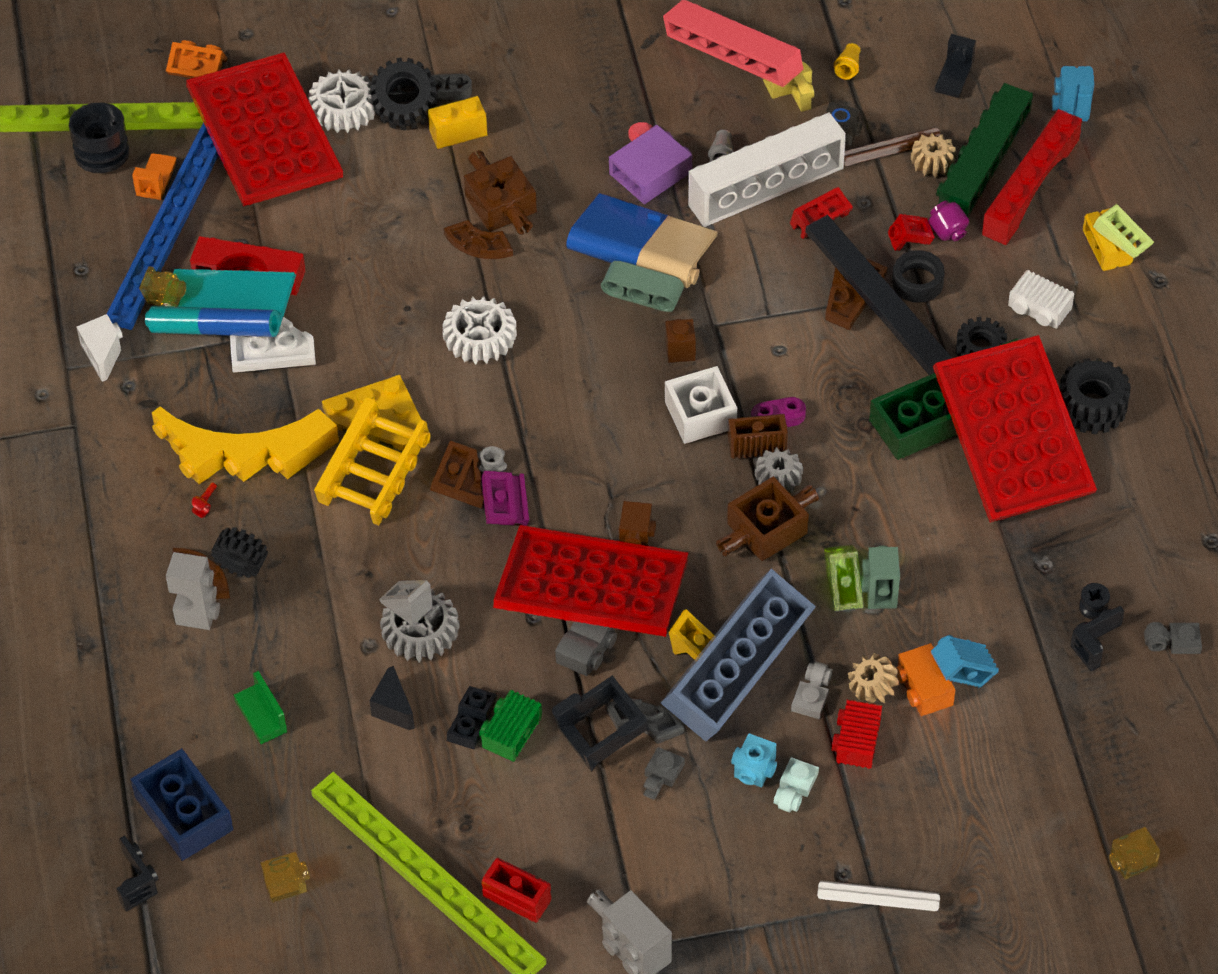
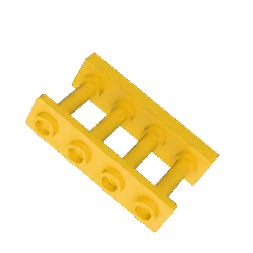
[314,397,430,526]

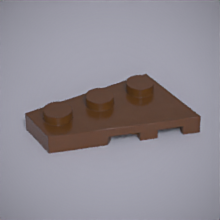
[825,258,888,331]

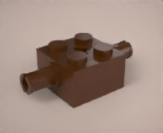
[464,150,537,235]
[716,476,819,561]

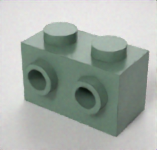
[861,546,900,609]

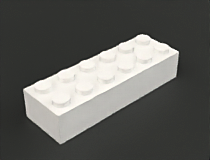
[689,112,846,227]

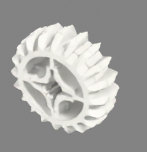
[308,69,375,133]
[442,296,517,365]

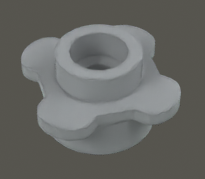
[477,446,507,474]

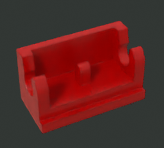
[790,187,853,239]

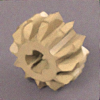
[911,133,956,178]
[848,653,899,704]

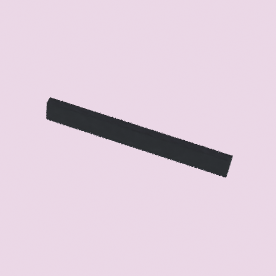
[805,215,952,375]

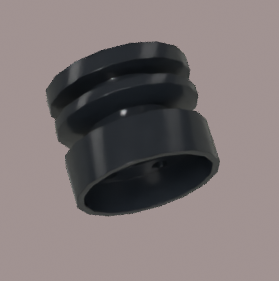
[69,102,130,173]

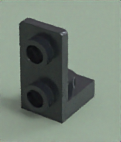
[935,34,976,98]
[1070,606,1125,672]
[116,835,159,912]

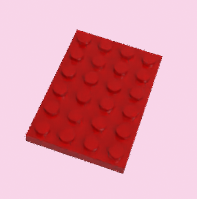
[186,52,343,207]
[933,335,1097,523]
[493,525,689,637]

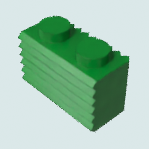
[479,690,542,762]

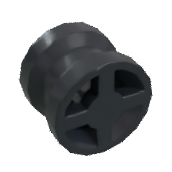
[1079,583,1110,620]

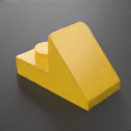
[669,609,714,660]

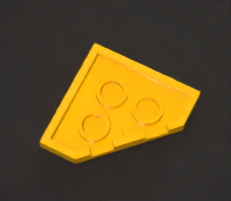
[322,375,430,451]

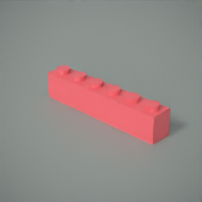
[663,0,804,87]

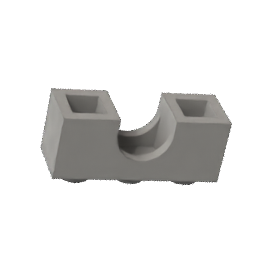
[166,552,220,630]

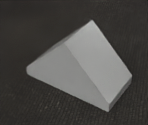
[379,580,433,626]

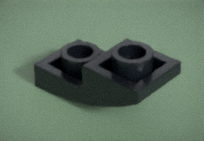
[446,686,497,750]

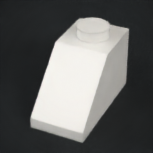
[77,314,123,382]

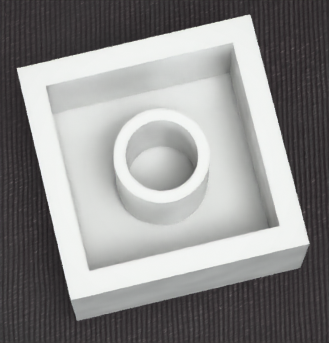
[665,366,737,444]

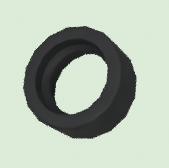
[892,250,945,303]

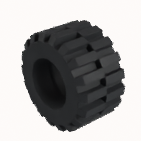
[370,58,438,130]
[1059,358,1131,434]

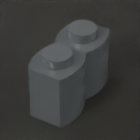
[555,622,617,676]

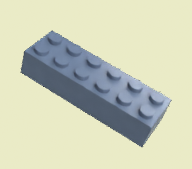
[661,569,816,742]

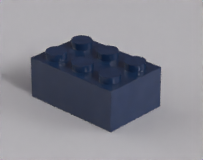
[130,748,234,861]

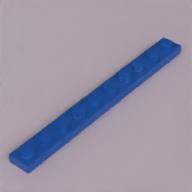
[107,123,219,330]

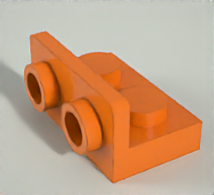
[166,40,227,78]

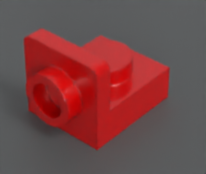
[888,214,935,251]

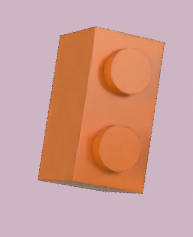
[896,643,955,716]

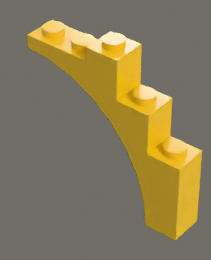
[152,406,339,485]

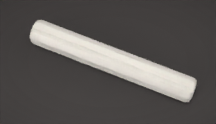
[818,881,940,911]

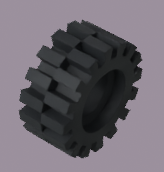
[956,317,1007,357]
[211,527,268,578]

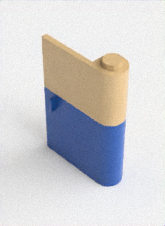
[566,193,717,288]

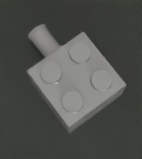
[587,889,672,974]

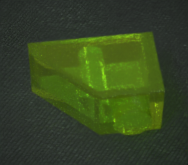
[824,545,863,611]

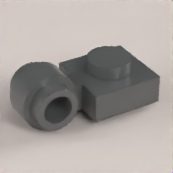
[1144,622,1202,654]

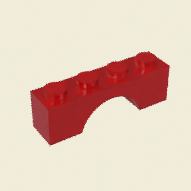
[190,236,306,296]

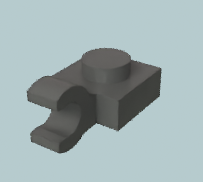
[643,747,685,800]

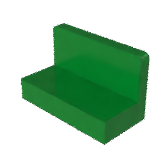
[234,671,287,745]

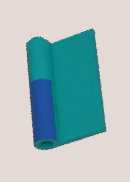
[145,269,296,337]

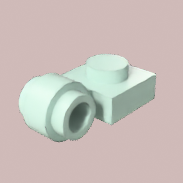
[774,757,819,813]

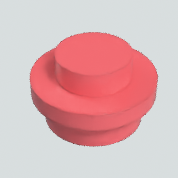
[628,122,653,141]

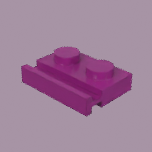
[481,471,529,526]

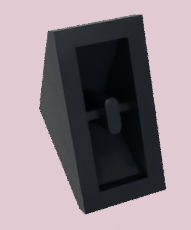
[369,666,415,730]

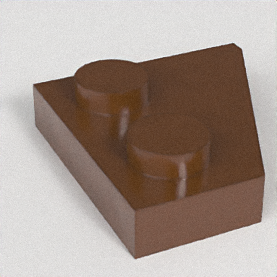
[430,440,484,508]

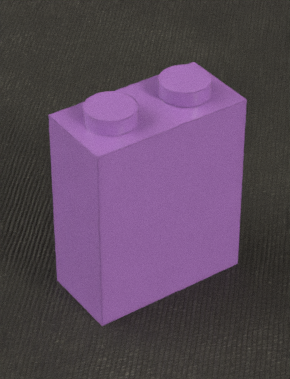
[609,125,693,204]

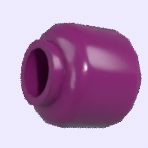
[929,200,969,242]

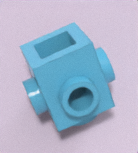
[731,733,777,787]

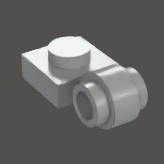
[791,661,833,719]

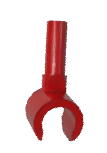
[192,483,217,518]

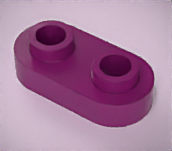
[751,397,806,427]

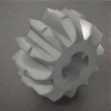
[755,447,803,493]

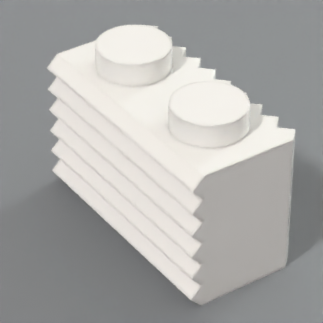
[1008,270,1074,329]

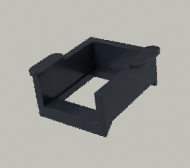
[552,675,650,772]

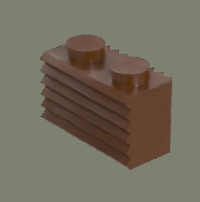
[728,414,788,459]

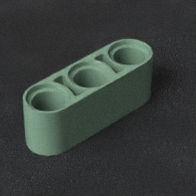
[601,261,684,312]

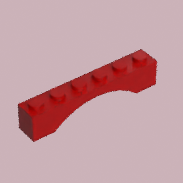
[982,109,1082,245]

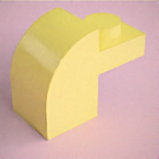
[763,61,814,112]

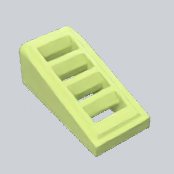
[1093,204,1154,259]

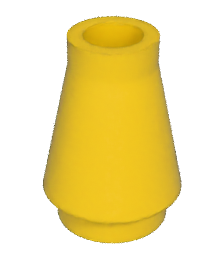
[833,43,860,80]

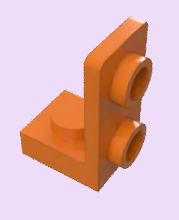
[132,153,177,200]

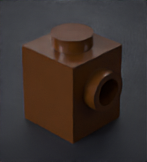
[665,319,696,363]
[619,501,656,546]

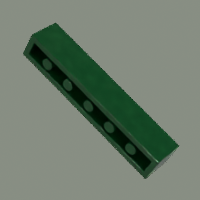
[936,83,1033,218]

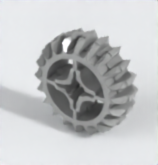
[380,588,460,663]

